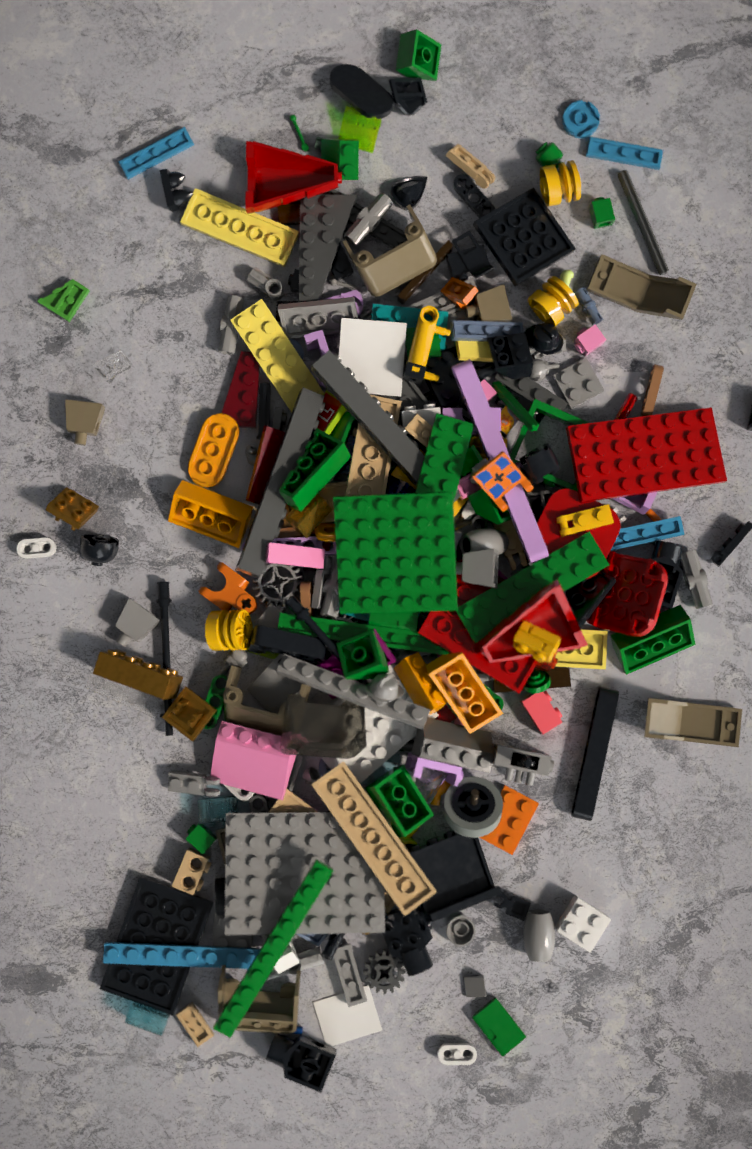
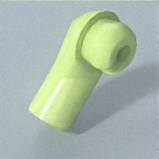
[559,270,574,293]

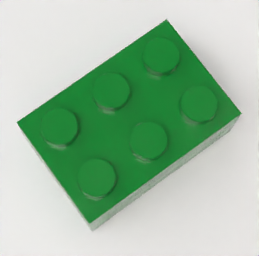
[365,765,434,838]

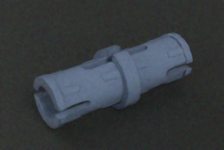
[574,287,603,325]

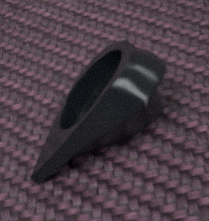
[390,177,428,210]

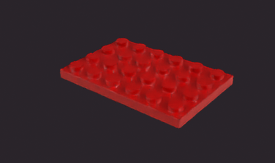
[418,574,538,694]

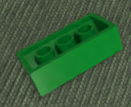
[610,605,696,675]

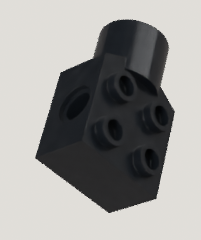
[651,541,684,610]
[382,905,433,976]
[265,1033,337,1093]

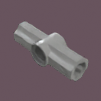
[344,192,393,247]
[218,295,244,355]
[680,549,713,609]
[320,559,340,619]
[267,946,324,980]

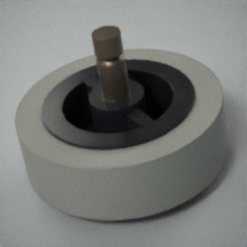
[443,777,503,838]

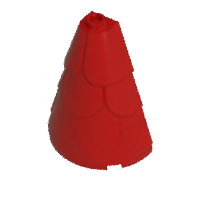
[245,141,342,214]
[478,579,588,663]

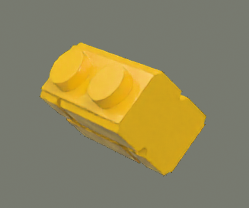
[513,620,560,663]

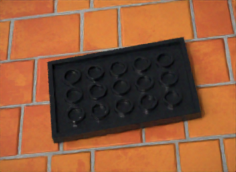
[99,876,214,1016]

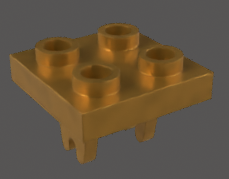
[46,487,99,531]
[162,686,217,741]

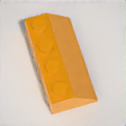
[168,480,253,548]
[426,652,503,734]

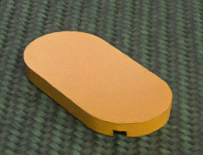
[188,413,240,487]

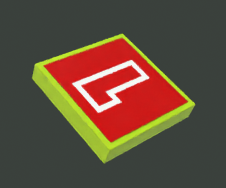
[316,390,346,435]

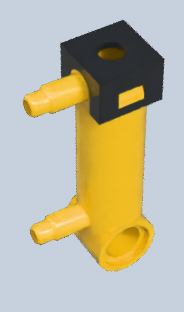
[402,306,451,384]

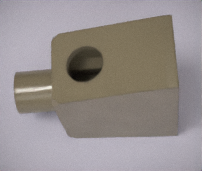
[465,285,512,322]
[65,399,105,446]

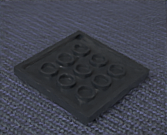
[473,188,576,287]

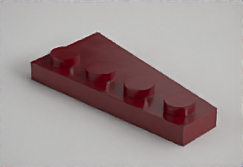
[222,351,260,428]

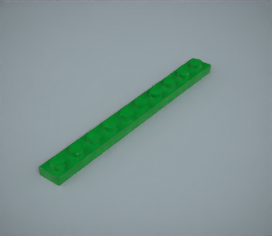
[278,613,451,655]
[213,859,334,1038]

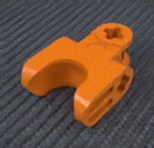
[198,562,257,614]

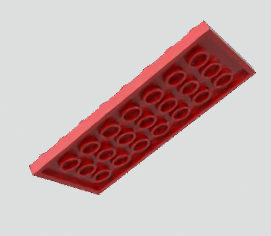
[566,407,727,503]

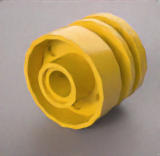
[539,160,581,207]
[527,276,579,327]
[205,610,253,651]

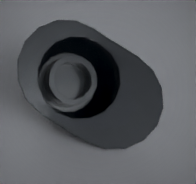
[525,323,564,355]

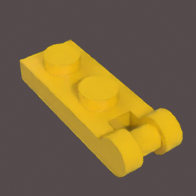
[556,504,614,537]

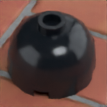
[80,534,119,566]

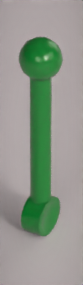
[289,115,309,152]

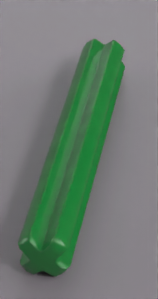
[492,381,539,432]

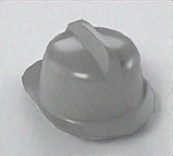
[365,673,404,703]

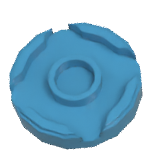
[562,100,600,139]

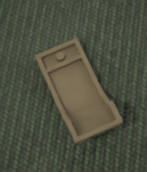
[586,254,697,320]
[644,698,742,747]

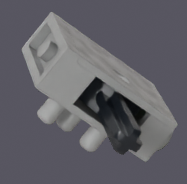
[492,744,554,786]

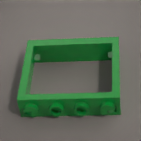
[509,399,589,492]

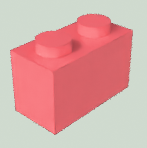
[520,691,563,735]

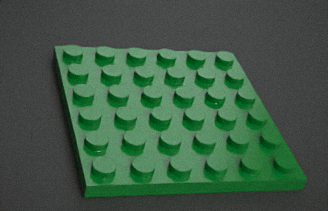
[333,492,458,614]

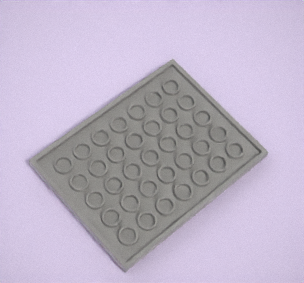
[225,812,385,935]

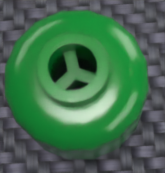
[535,142,563,169]

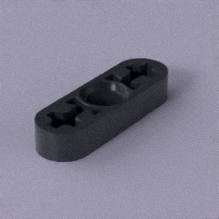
[453,174,495,219]

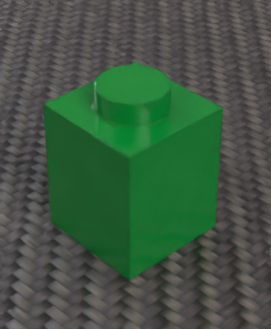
[589,197,615,229]
[186,822,217,854]

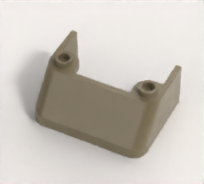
[343,204,437,297]
[223,665,311,739]
[218,965,301,1034]

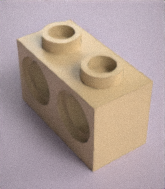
[172,848,212,895]

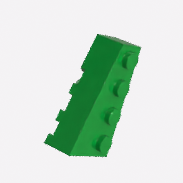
[279,428,351,512]

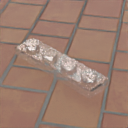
[85,670,164,719]

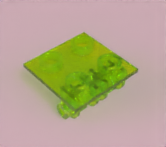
[338,106,382,153]

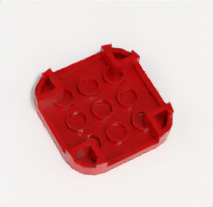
[537,489,621,579]
[587,551,668,637]

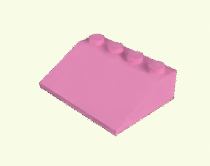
[210,721,299,800]

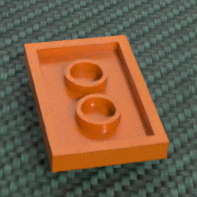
[479,785,539,855]

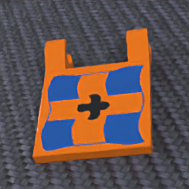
[471,451,534,512]

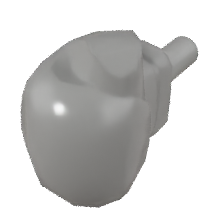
[530,360,559,382]
[219,650,248,675]

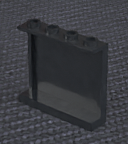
[408,831,502,922]

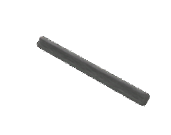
[618,170,669,275]

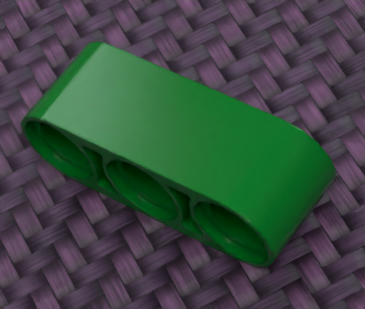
[204,675,228,729]

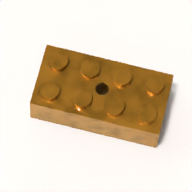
[93,649,183,700]

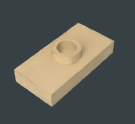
[176,1002,214,1047]

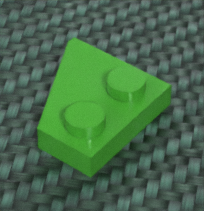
[37,279,90,322]

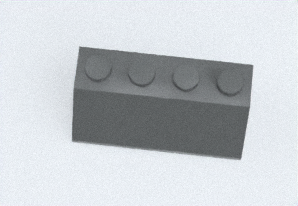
[411,718,495,773]

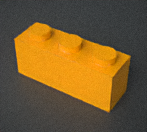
[393,652,448,715]

